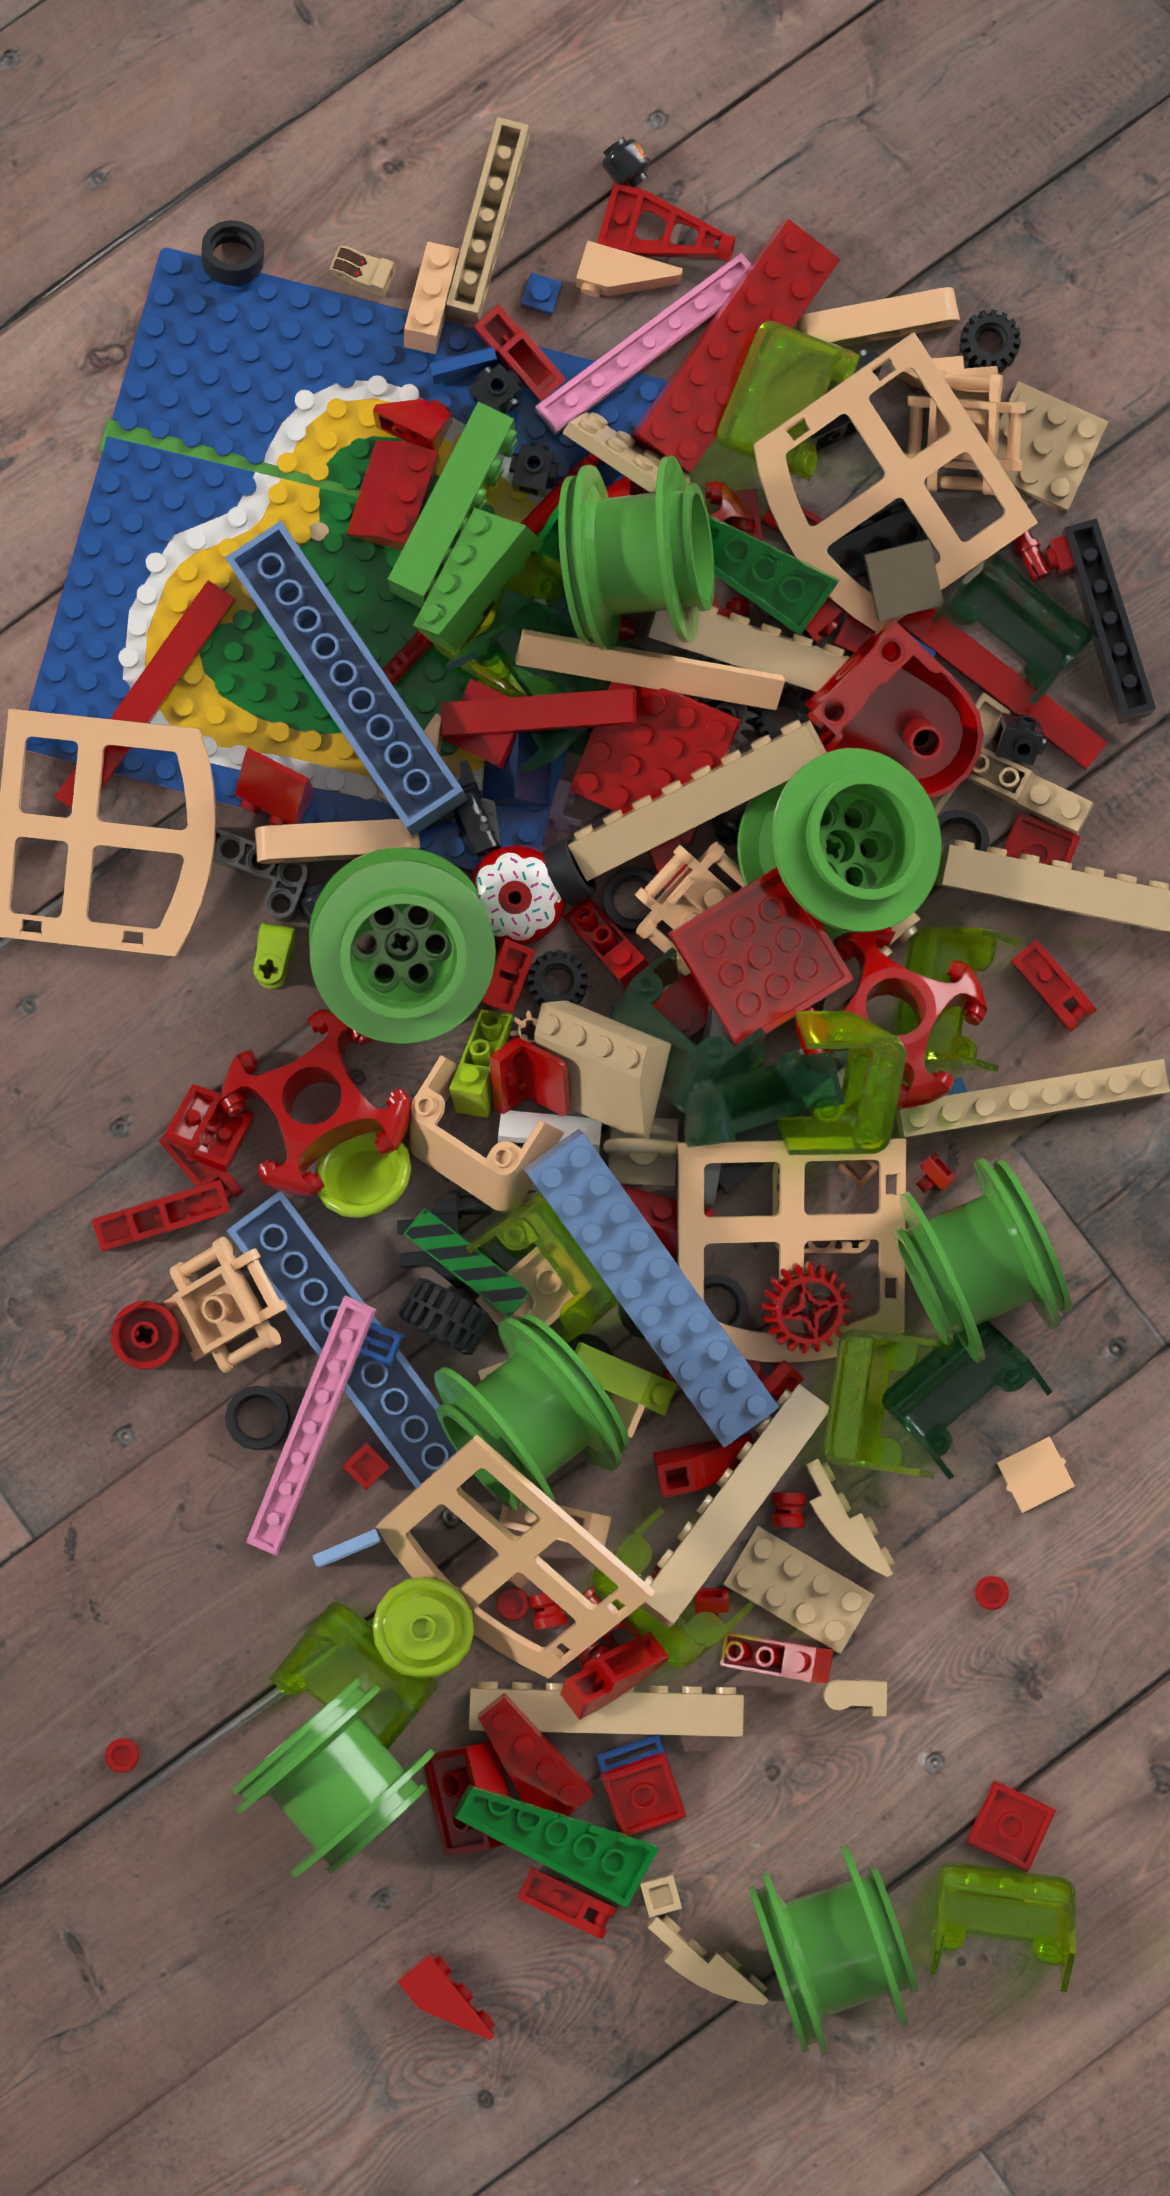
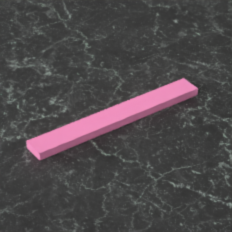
[535,252,751,435]
[246,1296,377,1556]

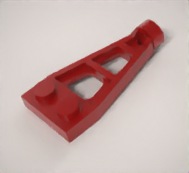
[597,182,736,262]

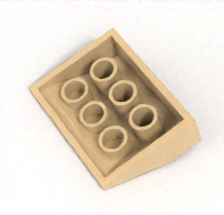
[534,1000,671,1139]

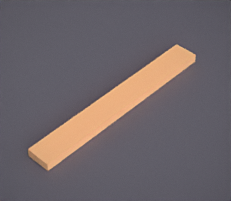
[515,629,785,710]

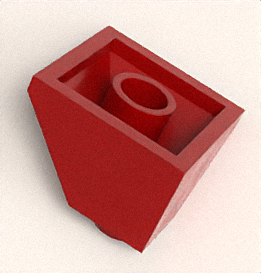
[373,399,453,451]

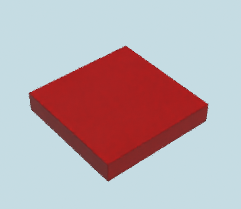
[1003,811,1081,865]
[600,1751,687,1836]
[965,1780,1056,1872]

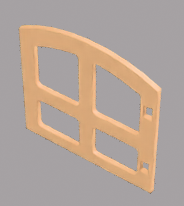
[753,332,1038,632]
[0,709,217,957]
[677,1138,906,1363]
[376,1434,655,1679]

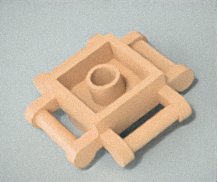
[904,371,1027,495]
[635,842,745,976]
[163,1237,288,1374]

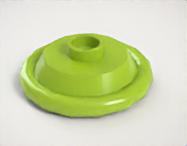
[314,1131,412,1218]
[372,1576,475,1679]

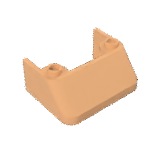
[409,1055,564,1213]

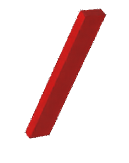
[441,688,637,738]

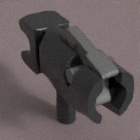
[426,760,501,858]

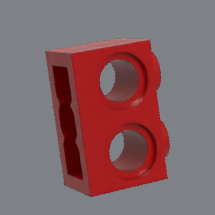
[481,938,536,1013]

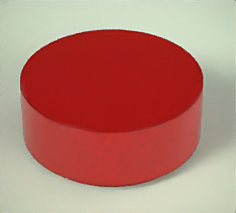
[974,1576,1009,1610]
[496,1587,530,1621]
[105,1738,140,1773]

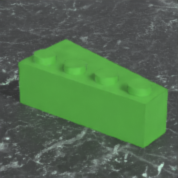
[413,508,544,651]

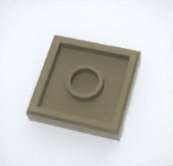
[863,539,944,621]

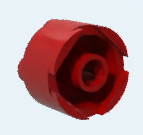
[111,1301,182,1370]

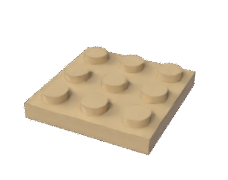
[976,381,1109,513]

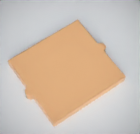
[997,1436,1075,1513]

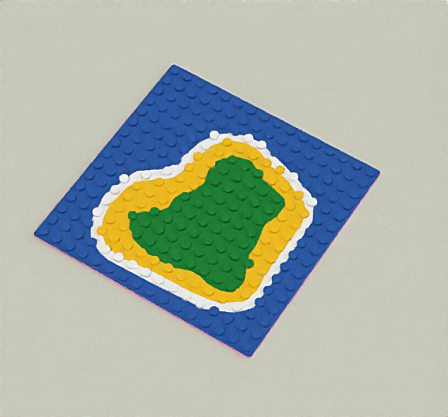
[26,248,667,871]

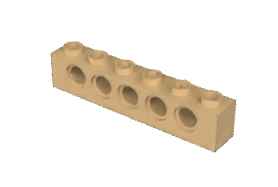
[446,117,530,323]

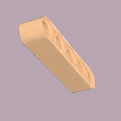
[796,287,960,353]
[255,819,420,864]

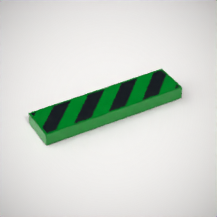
[404,1208,531,1318]

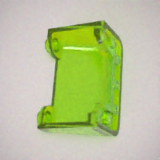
[717,321,860,481]
[270,1602,437,1750]

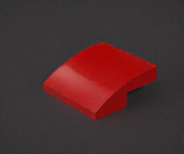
[442,679,517,768]
[164,1083,255,1173]

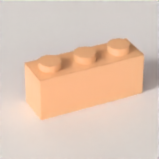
[404,241,460,354]

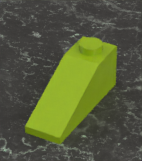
[575,1342,678,1416]

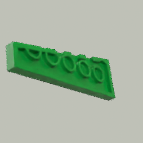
[654,490,839,635]
[452,1785,659,1908]

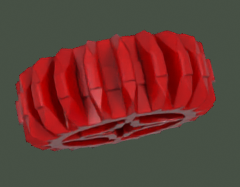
[761,1261,853,1354]

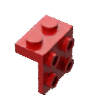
[489,1036,571,1116]

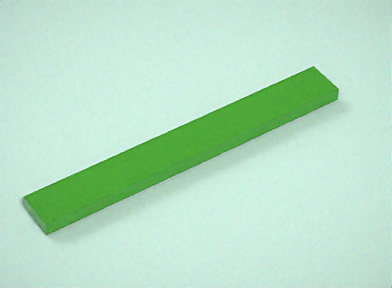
[99,419,361,497]

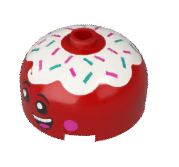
[469,844,566,945]

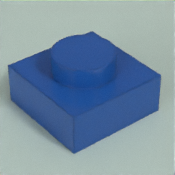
[521,272,562,316]

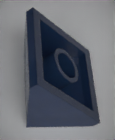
[482,732,553,807]

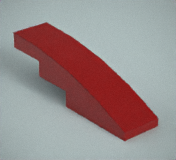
[91,1179,231,1252]

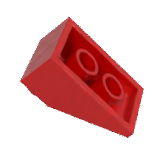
[235,747,315,825]

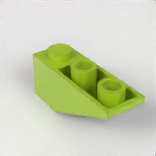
[449,1009,513,1118]

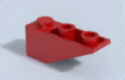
[563,898,656,998]
[652,1433,753,1498]
[720,1632,833,1683]
[397,1952,495,2040]

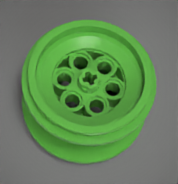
[558,456,714,651]
[737,748,941,942]
[309,847,496,1044]
[893,1158,1072,1363]
[434,1314,629,1517]
[230,1677,436,1878]
[748,1844,919,2056]

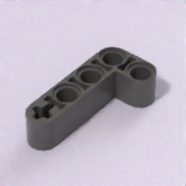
[213,828,310,923]

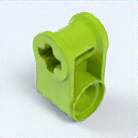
[254,922,296,990]

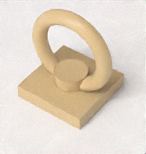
[603,1118,678,1187]

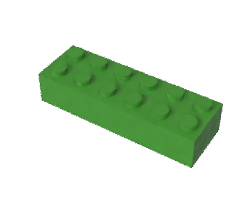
[388,401,518,609]

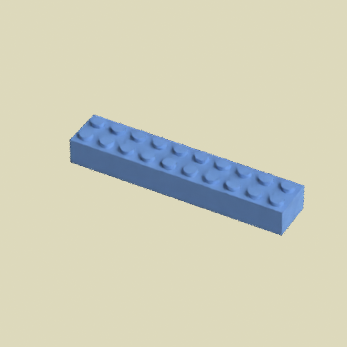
[225,521,468,836]
[523,1129,779,1448]
[226,1191,457,1488]

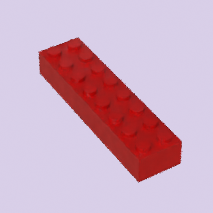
[630,219,841,474]

